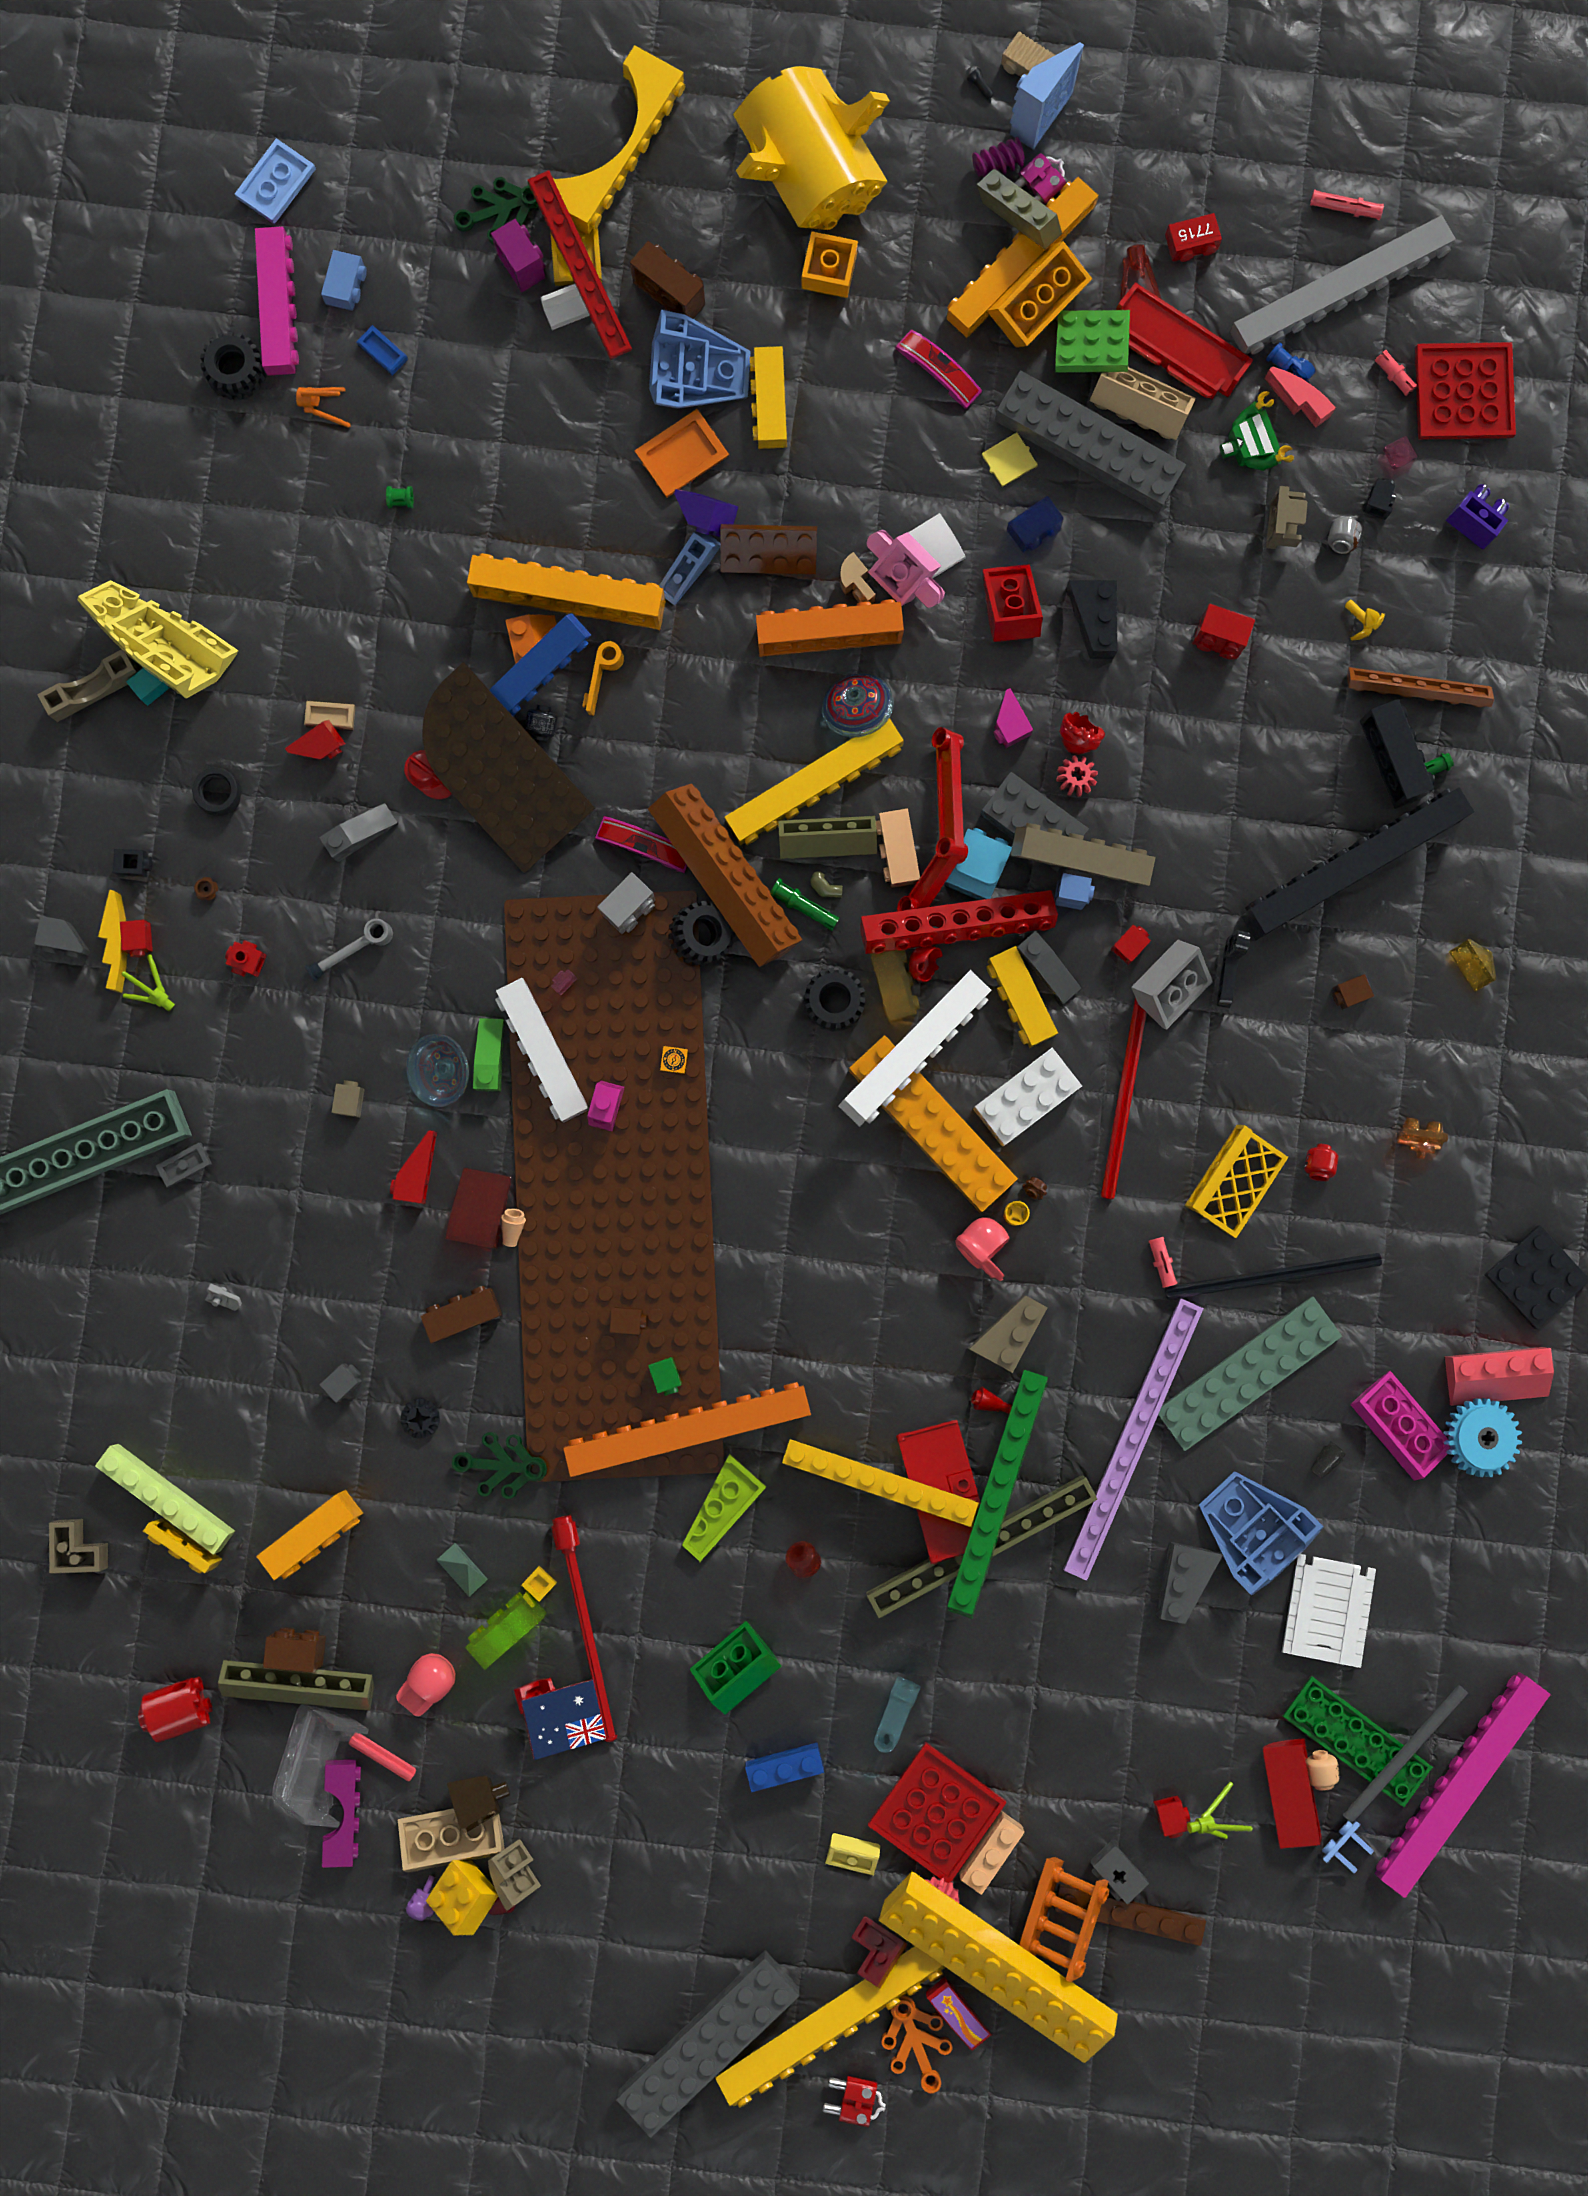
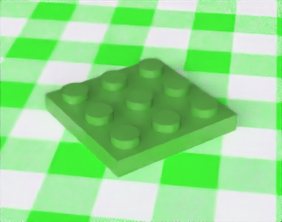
[1055,310,1130,372]

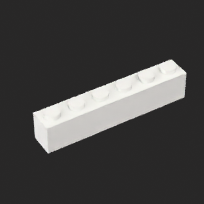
[495,978,589,1123]

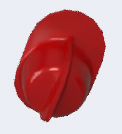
[404,750,452,800]

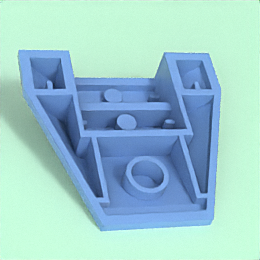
[649,310,751,409]
[1199,1471,1323,1595]

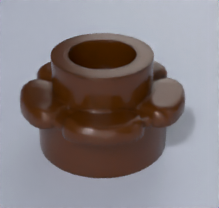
[194,877,218,901]

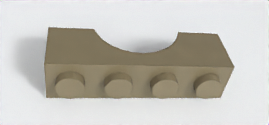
[37,649,139,722]

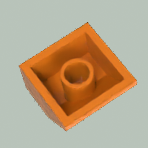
[505,614,557,663]

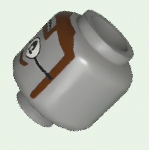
[1327,516,1362,554]

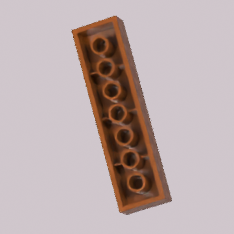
[648,783,802,967]

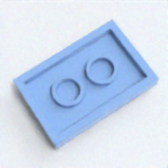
[235,138,316,225]

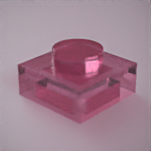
[1383,436,1417,470]
[551,969,577,996]

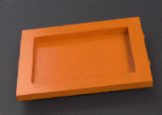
[634,409,729,498]

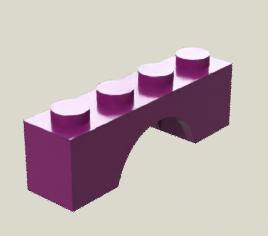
[322,1759,361,1868]

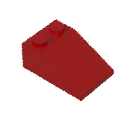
[982,564,1043,642]

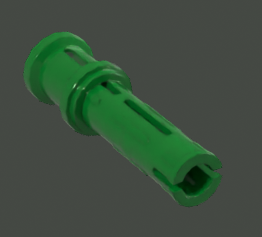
[770,878,839,931]

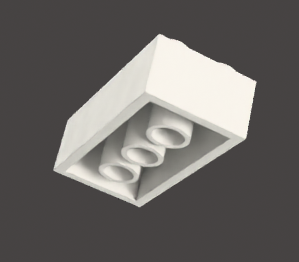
[973,1048,1082,1147]

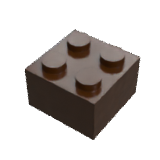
[263,1627,326,1673]

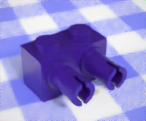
[1446,484,1509,550]

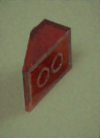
[446,1168,512,1249]

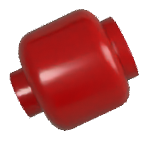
[1304,1144,1339,1182]

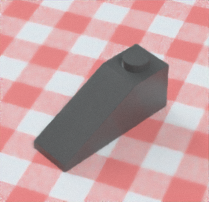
[319,803,398,863]
[1017,931,1081,1004]

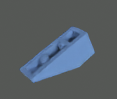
[659,531,721,605]

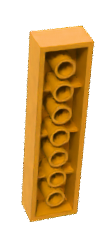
[467,553,666,630]
[848,1035,1018,1213]

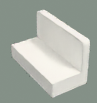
[541,284,589,330]

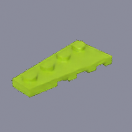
[682,1454,766,1562]

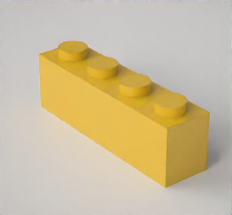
[750,346,787,449]
[986,946,1058,1048]

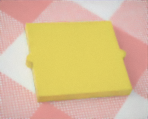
[982,432,1038,487]

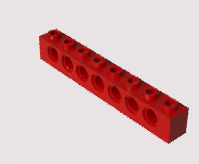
[860,890,1058,954]

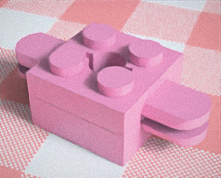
[867,530,945,608]

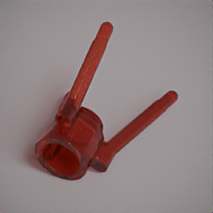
[1120,244,1162,300]

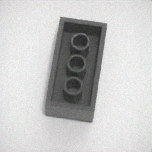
[980,772,1089,872]

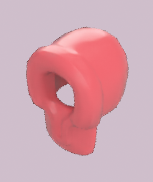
[955,1218,1010,1281]
[396,1653,456,1716]

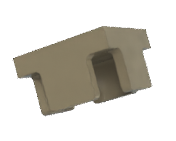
[1266,486,1307,549]

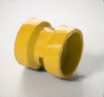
[1003,1201,1030,1226]

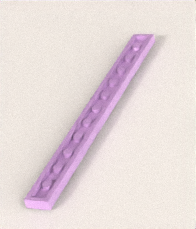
[1063,1298,1204,1581]

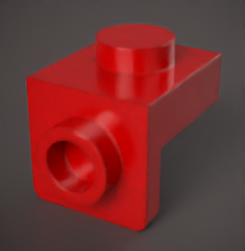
[514,1678,555,1714]

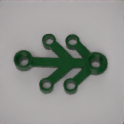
[454,177,539,245]
[452,1432,547,1499]

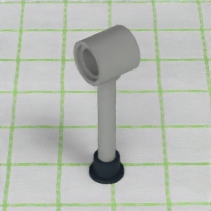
[305,919,393,982]

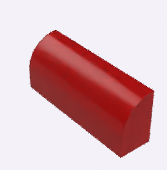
[1263,1738,1322,1849]

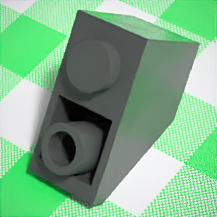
[34,916,90,959]

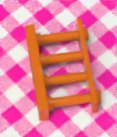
[1019,1857,1109,1982]

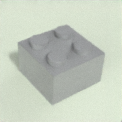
[598,872,656,934]

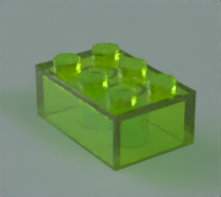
[465,1591,547,1670]

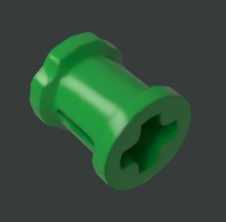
[386,486,414,508]

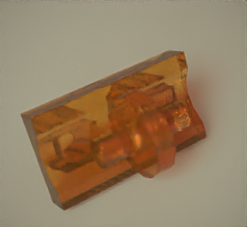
[1397,1118,1448,1159]

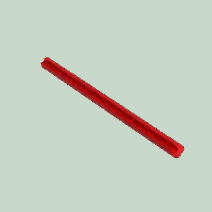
[1101,997,1147,1199]

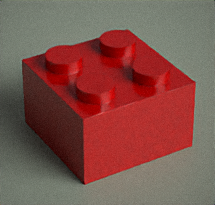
[1192,603,1255,659]

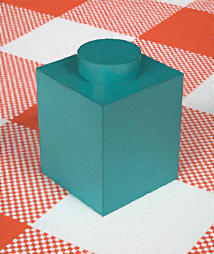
[126,668,170,706]

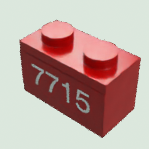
[1165,213,1222,262]

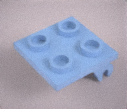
[1322,1820,1374,1873]

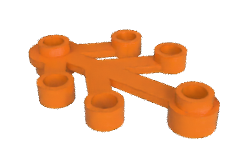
[881,1995,952,2093]

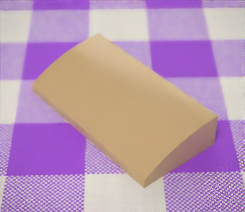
[398,1809,504,1873]

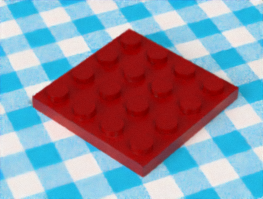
[1415,342,1516,440]
[868,1741,1007,1883]

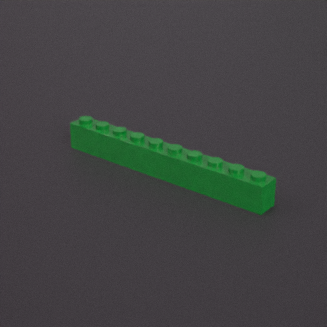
[947,1370,1048,1619]

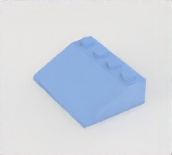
[1010,42,1084,149]

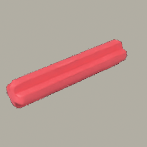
[349,1732,416,1781]

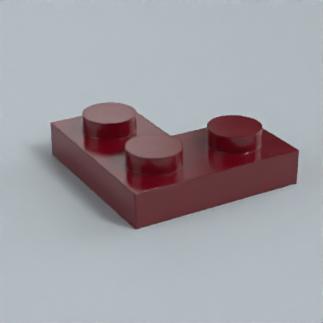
[851,1916,907,1989]

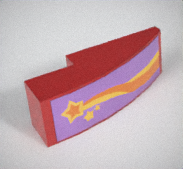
[926,1976,991,2051]

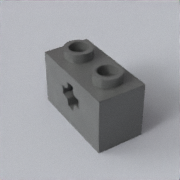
[1090,1840,1149,1904]

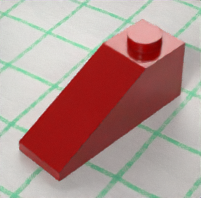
[390,1130,437,1204]

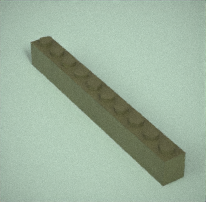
[866,1475,1098,1618]

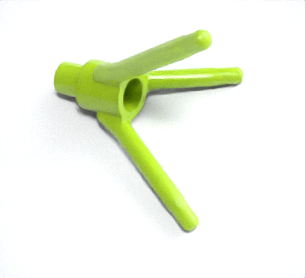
[122,954,175,1011]
[1187,1782,1253,1839]

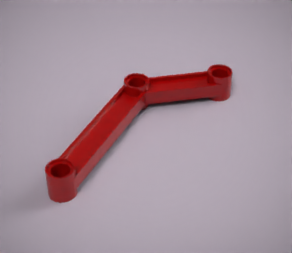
[897,727,968,911]

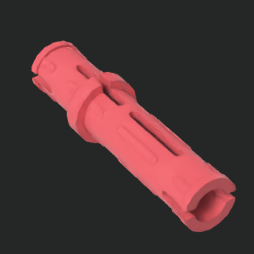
[1310,190,1384,220]

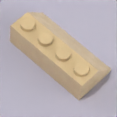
[1090,367,1196,440]

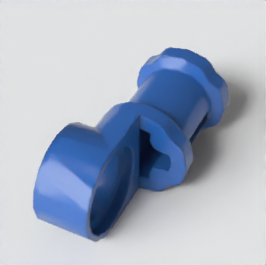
[1266,343,1316,382]

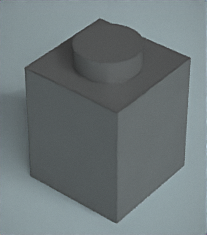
[320,1363,362,1403]

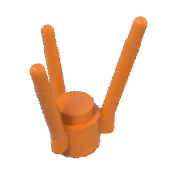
[296,387,351,428]

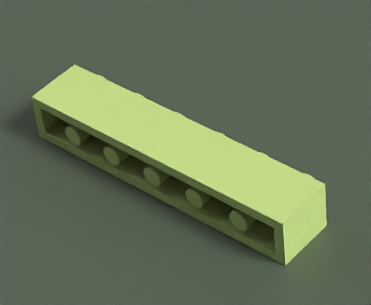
[95,1444,235,1555]

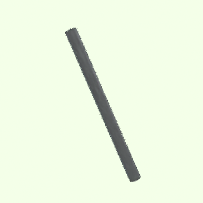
[1342,1685,1468,1823]

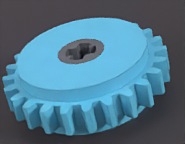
[1443,1398,1522,1477]

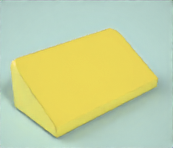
[825,1833,880,1876]

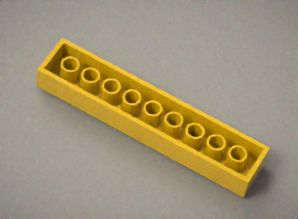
[879,1871,1118,2063]

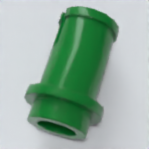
[1424,753,1454,775]

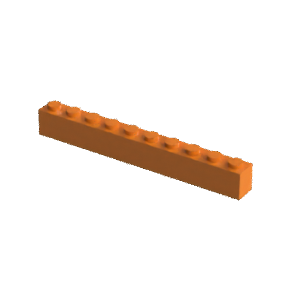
[563,1382,811,1477]

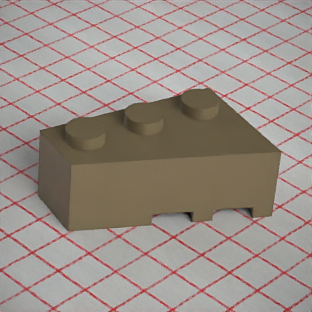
[967,1296,1048,1373]

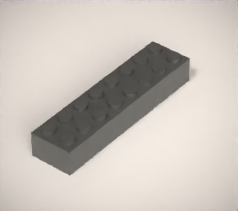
[994,370,1186,514]
[616,1950,799,2138]

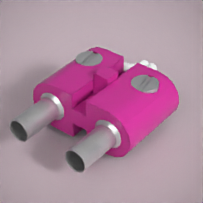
[1015,153,1066,204]

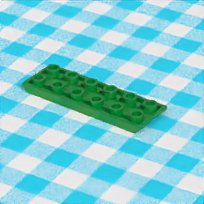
[1283,1676,1433,1807]

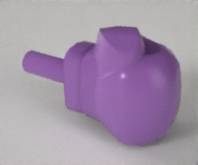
[406,1875,435,1921]

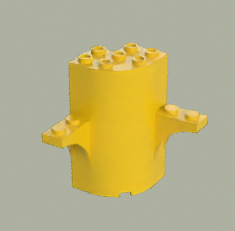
[733,66,890,230]

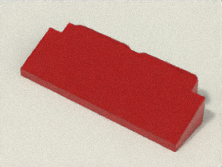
[1116,282,1253,400]

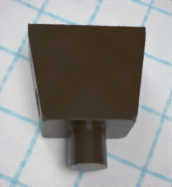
[447,1776,510,1833]

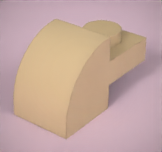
[840,552,876,604]

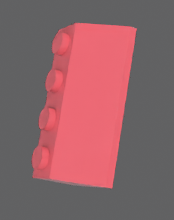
[1445,1347,1554,1406]

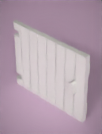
[1282,1554,1376,1668]

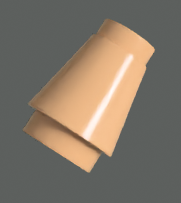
[501,1209,526,1247]

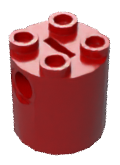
[138,1677,213,1743]

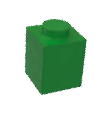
[648,1356,682,1396]

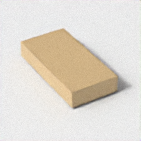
[304,701,356,730]

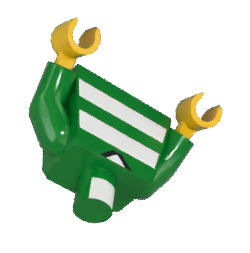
[1219,392,1294,471]

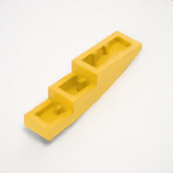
[98,890,127,993]

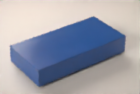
[356,325,408,376]

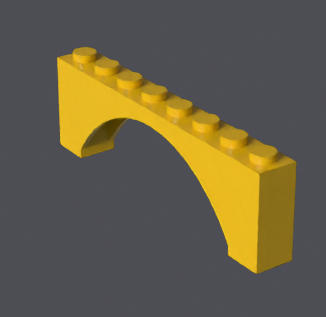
[553,45,685,235]

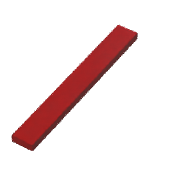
[527,170,632,360]

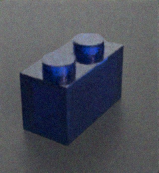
[1006,496,1064,552]

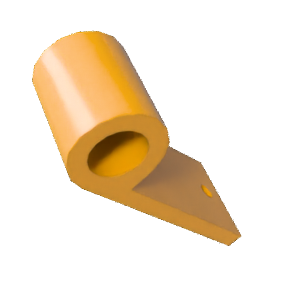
[582,641,624,716]

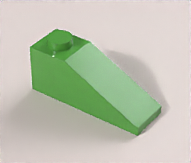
[473,1018,504,1092]

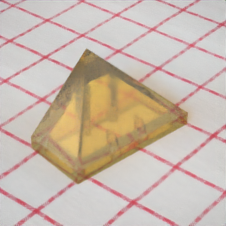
[1449,939,1496,992]

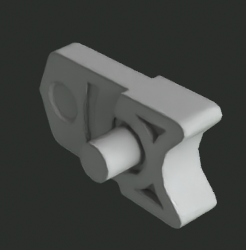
[205,1284,242,1311]

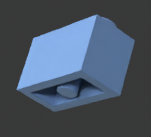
[321,250,367,311]
[1054,873,1095,910]

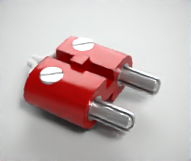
[823,2076,886,2127]

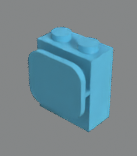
[944,828,1012,900]

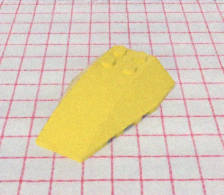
[77,580,238,699]

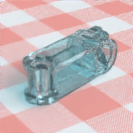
[874,1676,921,1753]

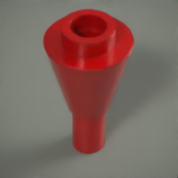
[971,1386,1012,1414]

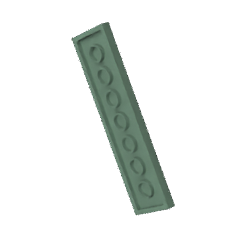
[1158,1296,1342,1451]

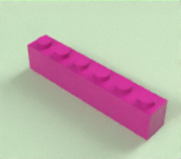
[255,227,299,376]

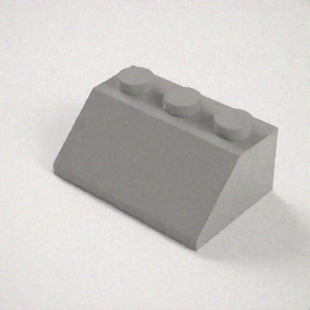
[1131,940,1213,1030]

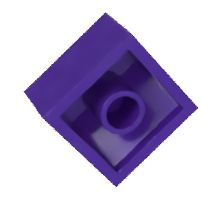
[674,489,739,537]

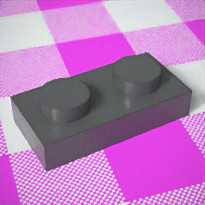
[156,1143,212,1187]

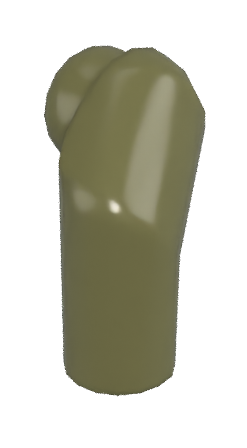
[810,872,842,898]

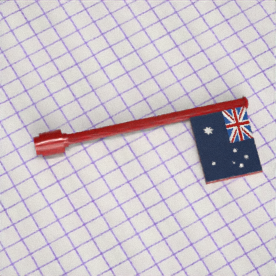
[521,1515,617,1760]

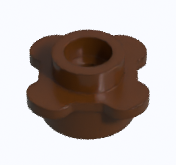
[1022,1177,1047,1200]

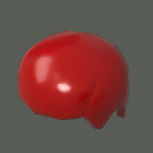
[909,946,943,982]

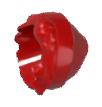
[1059,712,1105,755]

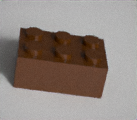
[630,241,705,319]

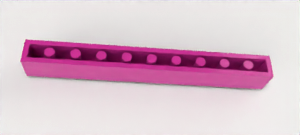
[1375,1672,1551,1898]

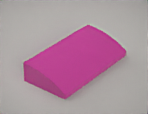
[1350,1371,1450,1481]

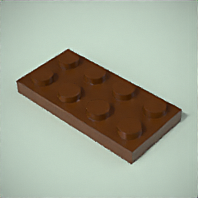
[720,524,817,574]

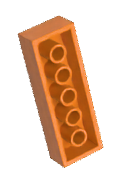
[756,599,904,657]

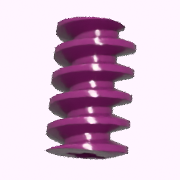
[972,136,1024,178]

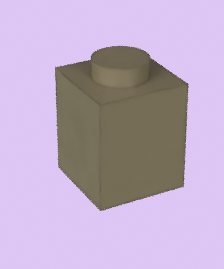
[331,1080,365,1118]

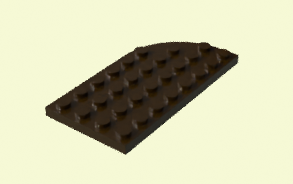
[422,662,596,873]

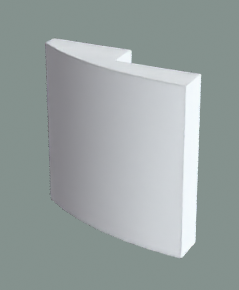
[908,513,966,579]

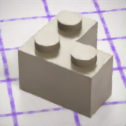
[49,1519,108,1573]

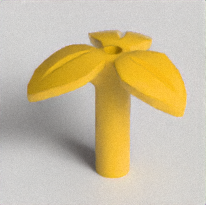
[1345,600,1385,640]

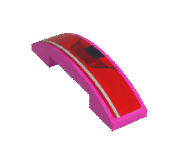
[895,330,982,409]
[595,816,688,874]

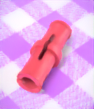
[1374,350,1417,396]
[1149,1237,1178,1288]

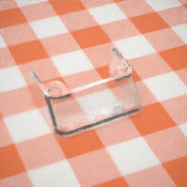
[273,1704,369,1828]

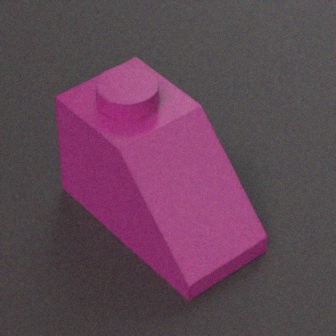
[994,688,1033,748]

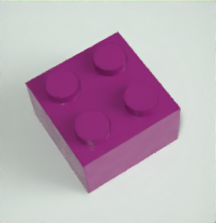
[491,219,546,293]

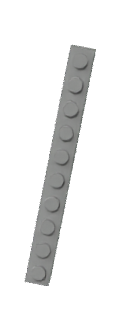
[1230,215,1456,355]

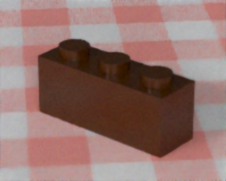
[420,1286,502,1343]

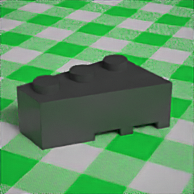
[1156,1542,1223,1624]

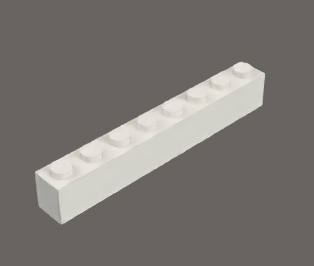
[839,970,991,1127]

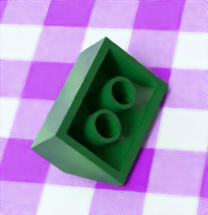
[690,1621,782,1715]

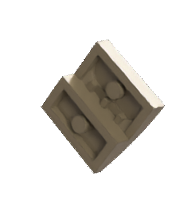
[488,1839,541,1911]

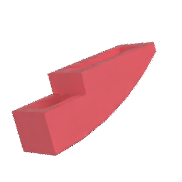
[1265,367,1336,427]

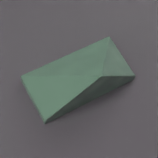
[437,1543,488,1596]

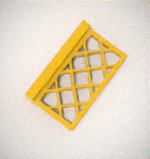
[1185,1125,1288,1238]

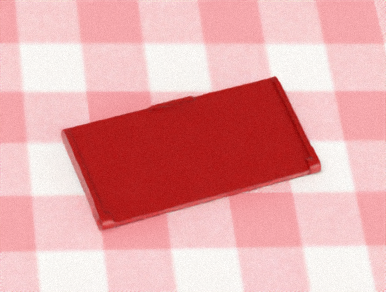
[896,1420,981,1565]

